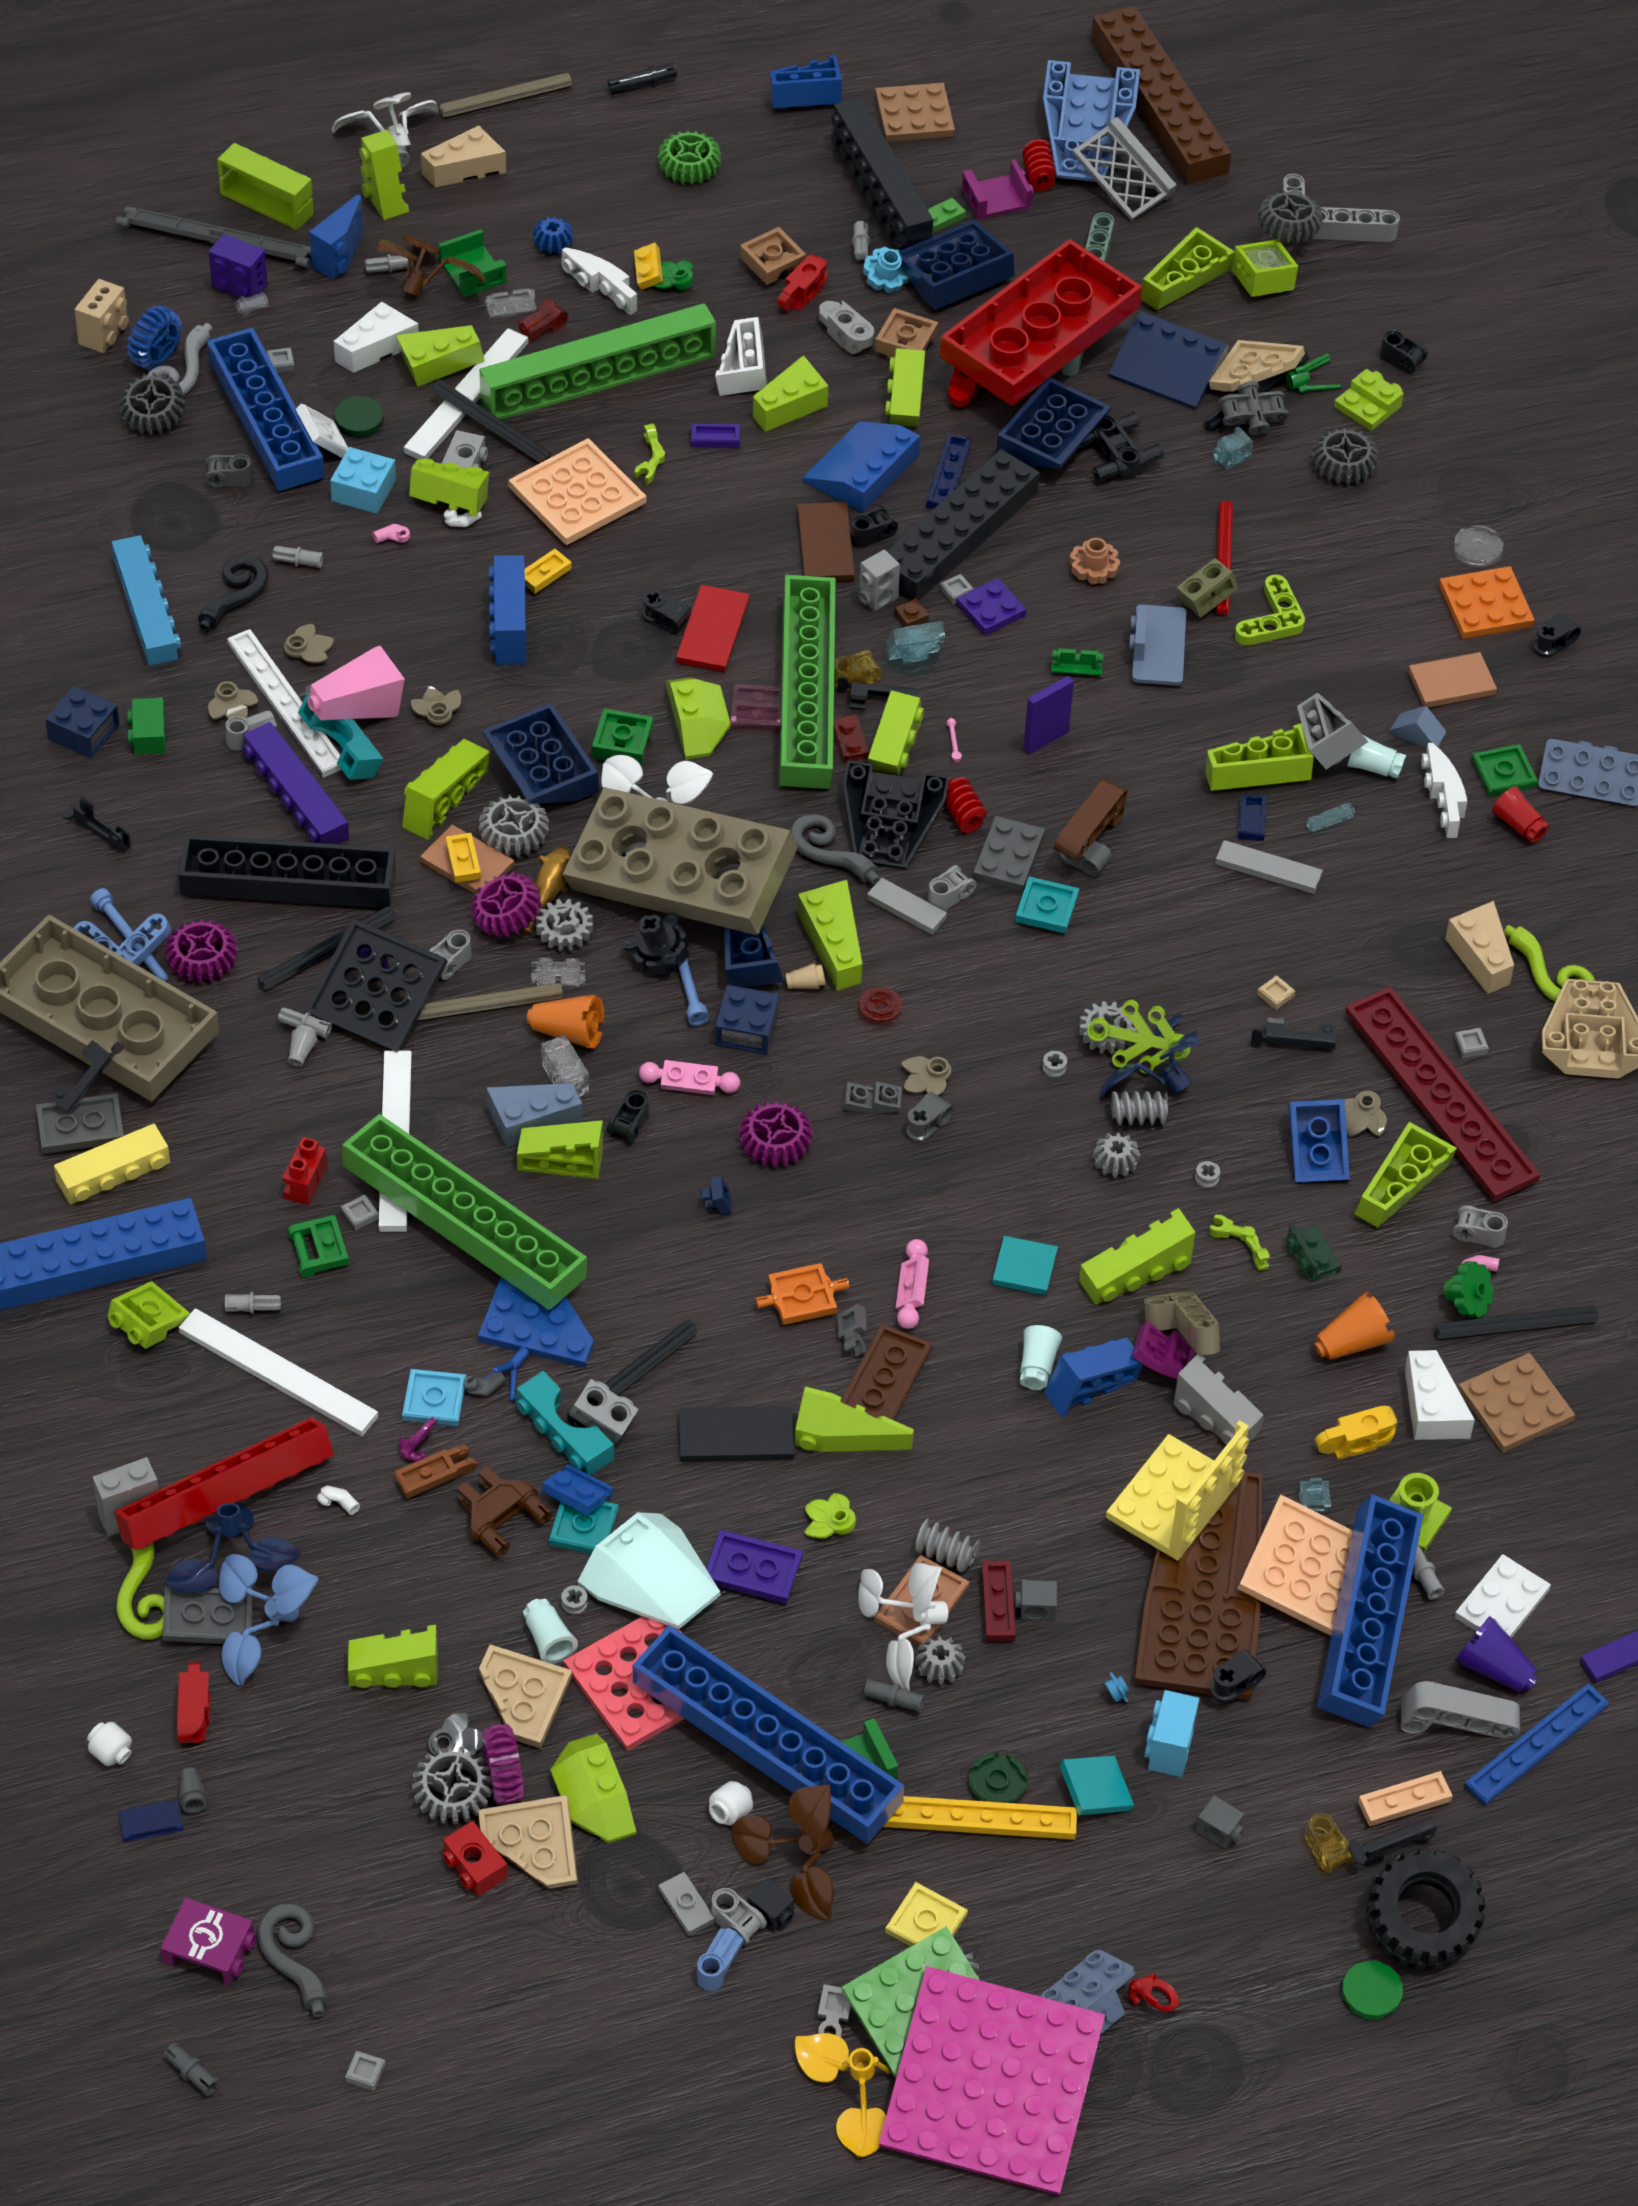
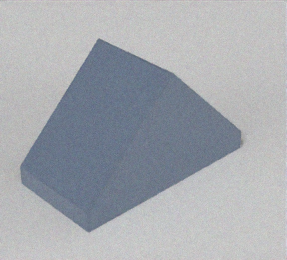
[1389,706,1446,748]

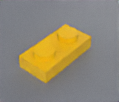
[634,242,663,290]
[525,549,572,594]
[446,833,481,883]

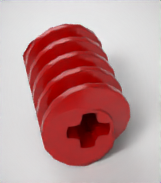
[1022,139,1056,191]
[945,777,988,833]

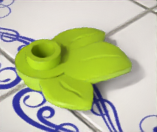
[804,1493,856,1539]

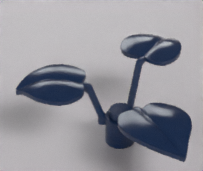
[1100,1013,1200,1100]
[165,1502,300,1593]

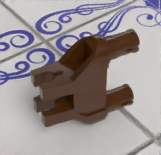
[457,1466,554,1557]

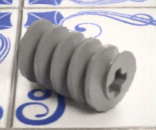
[1111,1091,1168,1126]
[915,1518,981,1572]

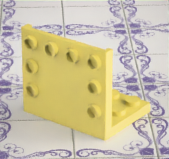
[1106,1420,1250,1561]

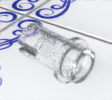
[236,292,268,315]

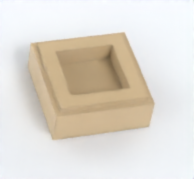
[1257,975,1295,1010]

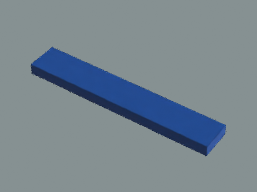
[1464,1683,1609,1807]

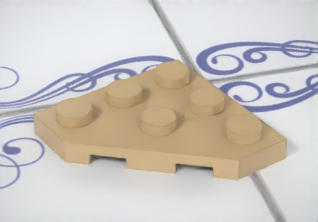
[1209,340,1305,392]
[479,1644,572,1748]
[479,1795,578,1889]

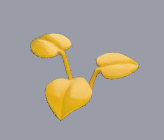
[795,2033,891,2157]

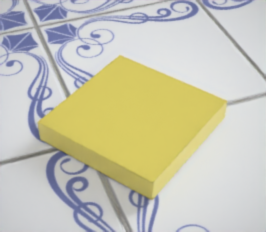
[885,1882,968,1947]

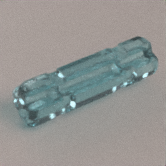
[1306,803,1355,832]

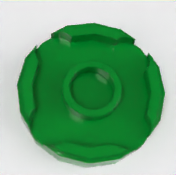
[1342,1961,1403,2020]

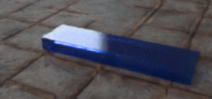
[926,433,972,509]

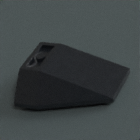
[843,760,950,869]

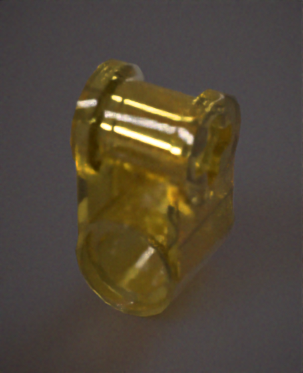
[834,650,883,690]
[1305,1812,1355,1874]

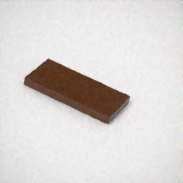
[797,502,855,581]
[840,1324,933,1421]

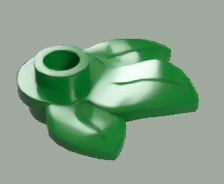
[652,260,694,290]

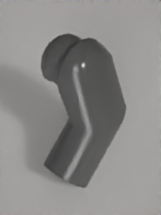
[464,1372,507,1397]

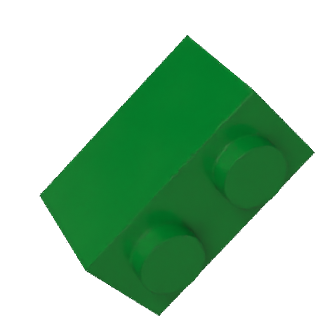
[128,698,166,755]

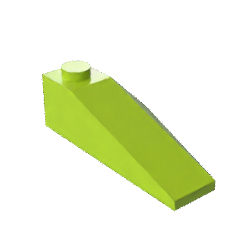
[795,1387,914,1452]

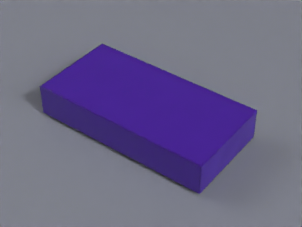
[691,424,740,448]

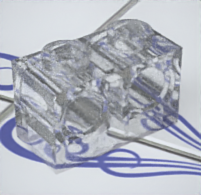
[541,1035,589,1096]

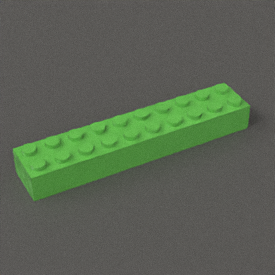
[479,303,716,420]
[779,575,835,789]
[342,1114,587,1310]

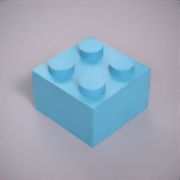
[330,447,396,514]
[1144,1690,1199,1778]

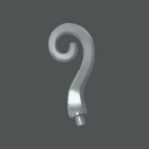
[147,323,213,396]

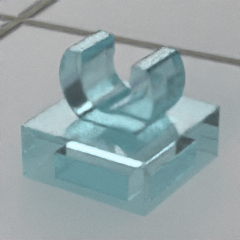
[1299,1478,1331,1511]

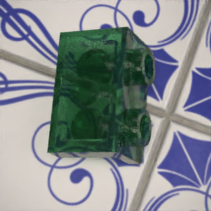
[1285,1224,1342,1282]

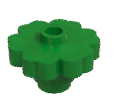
[1444,1261,1494,1318]

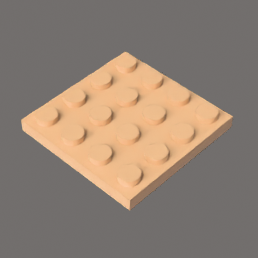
[508,438,646,545]
[1237,1494,1353,1636]

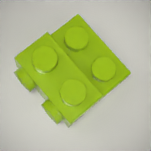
[1334,369,1404,431]
[107,1281,190,1349]

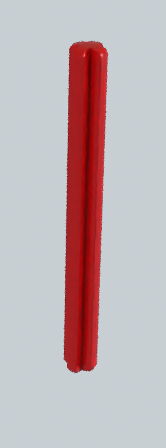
[1215,500,1233,616]

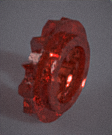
[859,987,902,1024]

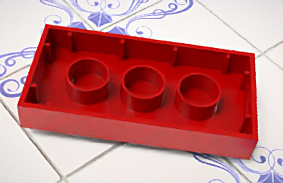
[940,239,1142,406]

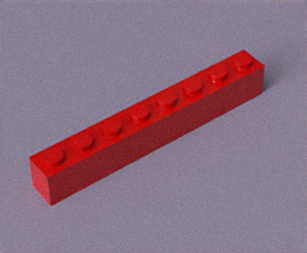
[114,1417,333,1550]

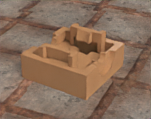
[740,227,806,285]
[875,308,938,358]

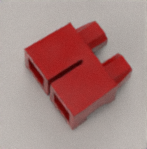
[282,1137,328,1206]

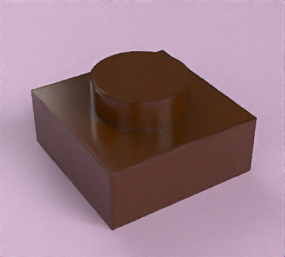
[894,598,929,630]

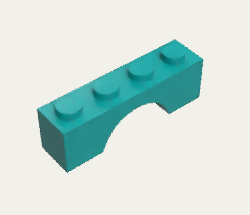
[298,693,383,780]
[516,1371,614,1476]

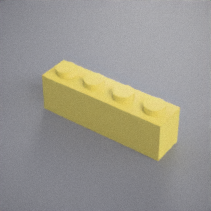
[54,1124,170,1205]

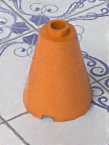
[527,995,604,1048]
[1314,1292,1395,1360]

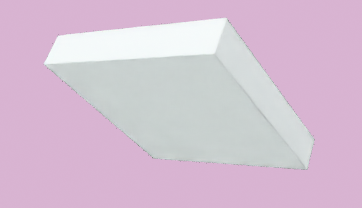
[296,403,348,458]

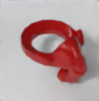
[1127,1973,1179,2012]

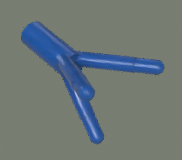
[484,1347,529,1401]

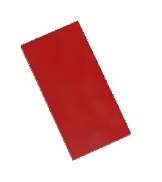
[676,584,750,672]

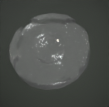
[1453,525,1504,567]

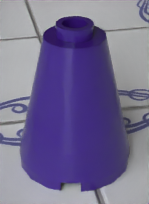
[1455,1616,1538,1693]

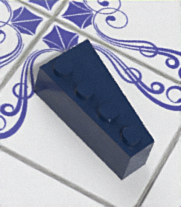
[724,923,784,988]

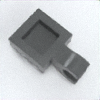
[837,1304,867,1357]

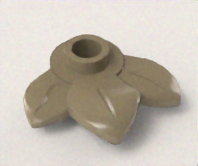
[284,624,334,663]
[208,681,258,720]
[411,686,461,725]
[901,1056,951,1096]
[1344,1090,1387,1138]

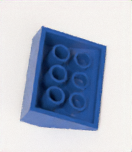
[802,421,920,513]

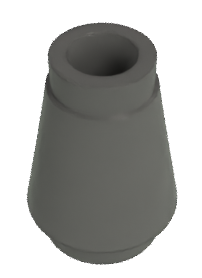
[179,1768,208,1813]

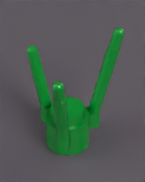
[1285,353,1341,393]

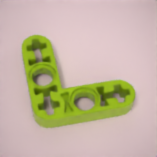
[1235,574,1305,646]

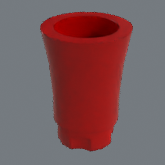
[1492,787,1550,843]

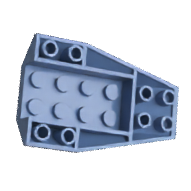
[1043,60,1140,182]

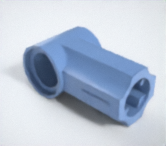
[697,1927,744,1991]

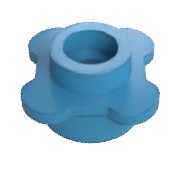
[1104,1672,1129,1703]

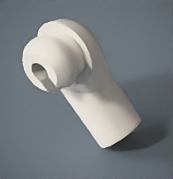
[444,509,482,528]
[317,1485,360,1515]

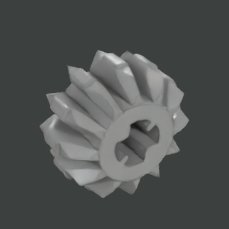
[1093,1131,1140,1179]
[915,1634,965,1686]

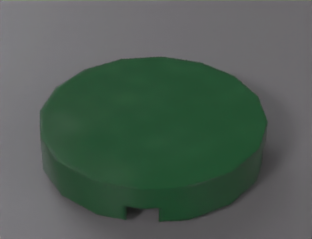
[335,396,384,437]
[968,1753,1027,1804]

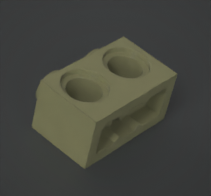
[1176,558,1239,618]

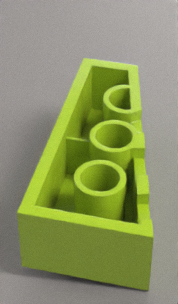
[1205,723,1314,791]
[402,739,490,840]
[797,880,862,991]

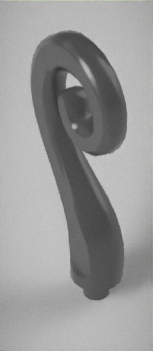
[790,814,880,885]
[257,1903,329,2017]

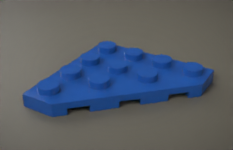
[478,1277,594,1368]

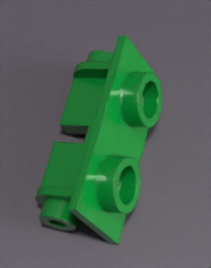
[1051,647,1103,676]

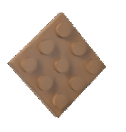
[875,83,955,142]
[1458,1353,1575,1453]

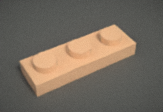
[1358,1771,1453,1827]

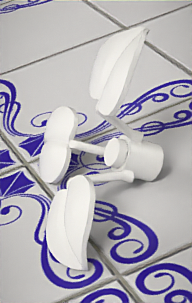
[332,92,438,148]
[602,755,713,854]
[858,1563,948,1691]

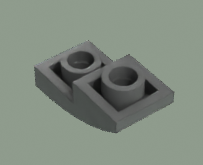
[843,1081,902,1113]

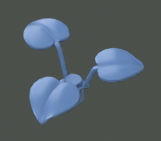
[219,1554,319,1686]

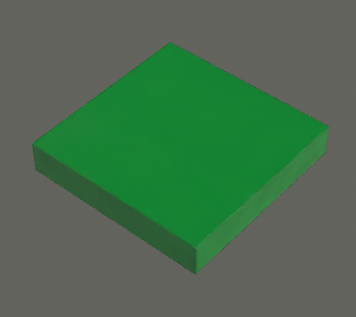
[1471,744,1538,797]

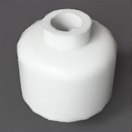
[87,1722,132,1766]
[709,1781,753,1826]

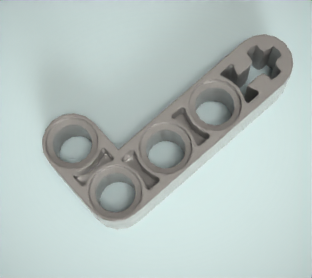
[1400,1681,1520,1739]

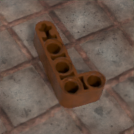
[1054,778,1127,861]

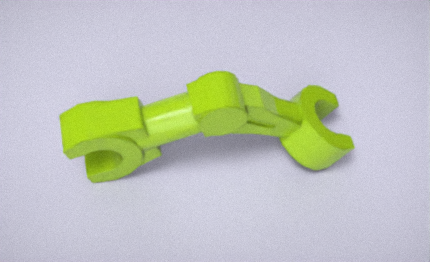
[634,423,665,485]
[1209,1215,1270,1271]

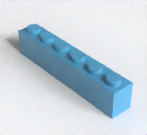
[112,535,181,666]

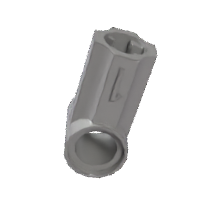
[226,711,277,751]

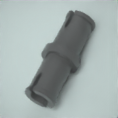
[864,1679,925,1713]
[163,2043,220,2096]

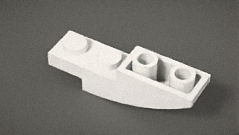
[561,248,637,315]
[1421,743,1467,838]

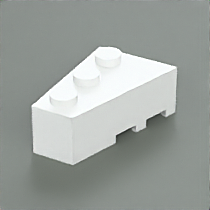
[334,302,419,373]

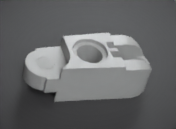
[819,301,874,354]

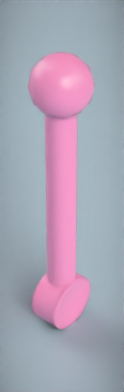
[946,718,962,762]

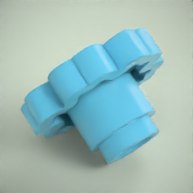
[863,247,909,293]

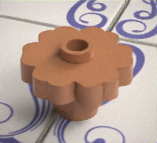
[1069,538,1120,584]

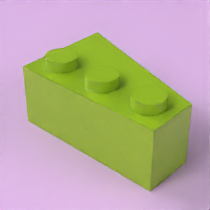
[396,325,485,387]
[409,458,489,517]
[868,690,924,776]
[517,1120,603,1179]

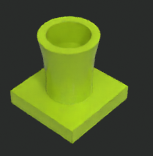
[1389,1473,1452,1553]

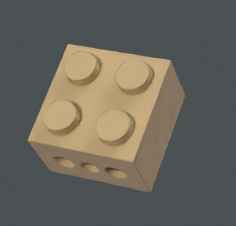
[74,279,129,353]

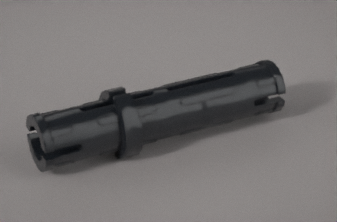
[607,62,677,94]

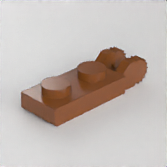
[394,1444,478,1499]

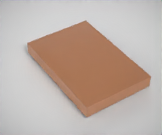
[1408,652,1497,708]
[420,824,514,894]
[874,1555,970,1646]

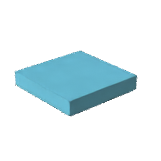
[402,1369,467,1427]

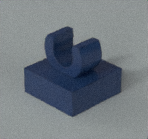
[700,1176,732,1215]

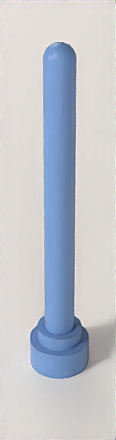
[90,888,168,982]
[673,938,709,1026]

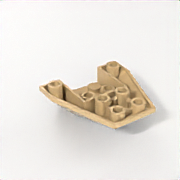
[1542,979,1638,1078]

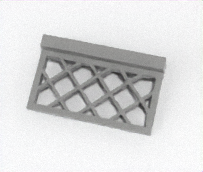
[1072,117,1177,222]

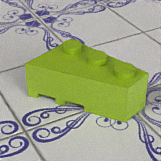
[359,130,409,220]
[885,348,925,427]
[753,355,829,432]
[348,1624,438,1688]

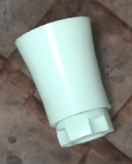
[1347,734,1406,779]
[1020,1325,1062,1390]
[523,1598,578,1664]

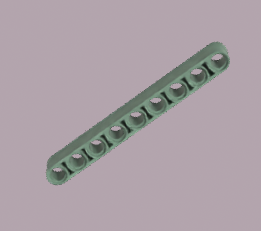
[1059,212,1114,376]

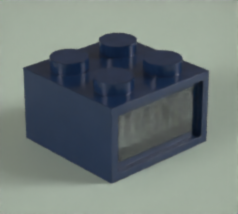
[45,686,120,759]
[715,985,779,1055]

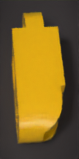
[1315,1406,1398,1459]

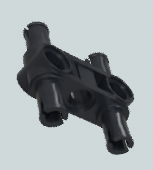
[1078,412,1164,482]

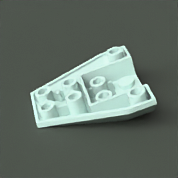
[578,1512,721,1629]

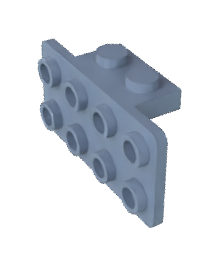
[1129,604,1186,686]
[1538,739,1638,807]
[1040,1950,1135,2034]

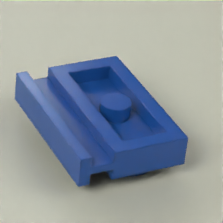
[542,1464,613,1515]

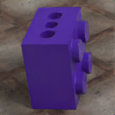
[209,234,268,302]

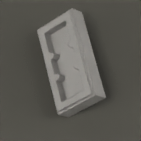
[658,1872,715,1936]

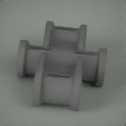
[1218,382,1289,435]

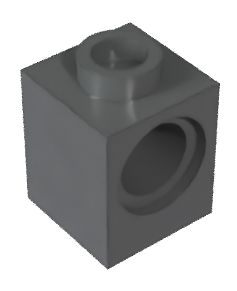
[1015,1580,1057,1621]
[1196,1796,1245,1849]

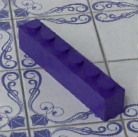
[242,722,349,844]

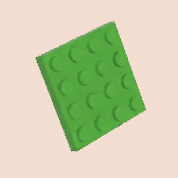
[841,1926,979,2080]

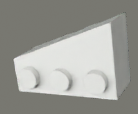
[715,317,767,396]
[1405,1350,1475,1440]

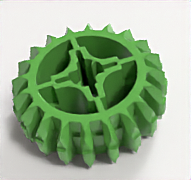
[658,130,721,185]

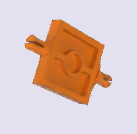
[755,1263,850,1325]

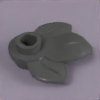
[429,1713,483,1771]

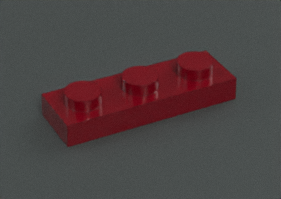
[981,1560,1016,1641]

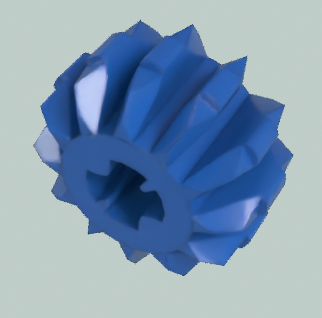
[533,216,573,255]

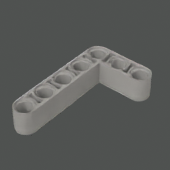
[1282,174,1400,242]

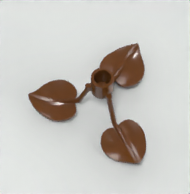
[377,235,485,296]
[732,1784,834,1919]

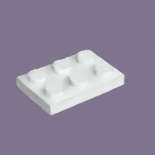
[1454,1554,1551,1638]

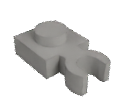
[818,1984,851,2037]

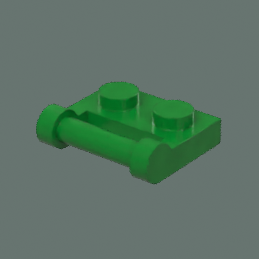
[287,1215,349,1277]

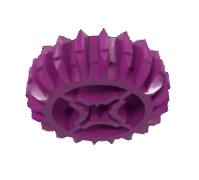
[470,872,542,938]
[165,918,238,985]
[739,1100,813,1169]
[482,1724,524,1805]

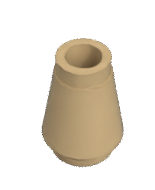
[786,963,826,989]

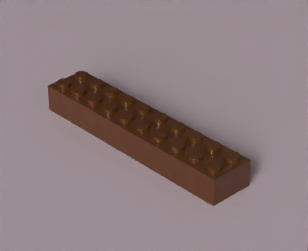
[1091,6,1231,185]

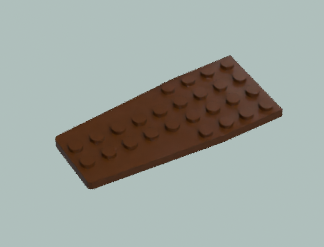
[1134,1471,1262,1700]

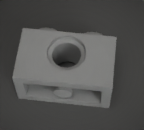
[441,430,488,468]

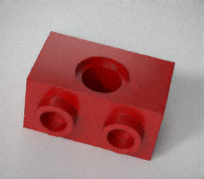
[442,1821,508,1897]

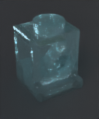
[1213,426,1253,469]

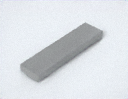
[1215,840,1323,894]

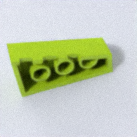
[1141,227,1235,310]
[1354,1122,1457,1227]
[1079,1208,1196,1305]

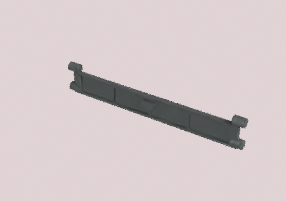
[116,206,311,268]

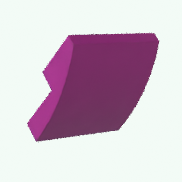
[1132,1321,1195,1379]

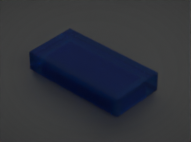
[1238,794,1267,841]
[119,1799,183,1841]

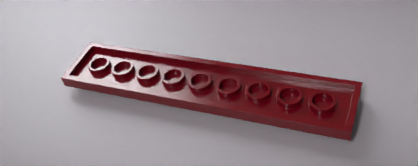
[1345,986,1541,1202]

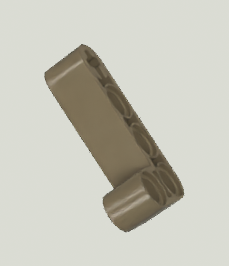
[1144,1291,1221,1355]

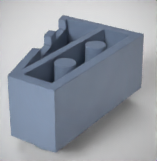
[486,1083,583,1147]

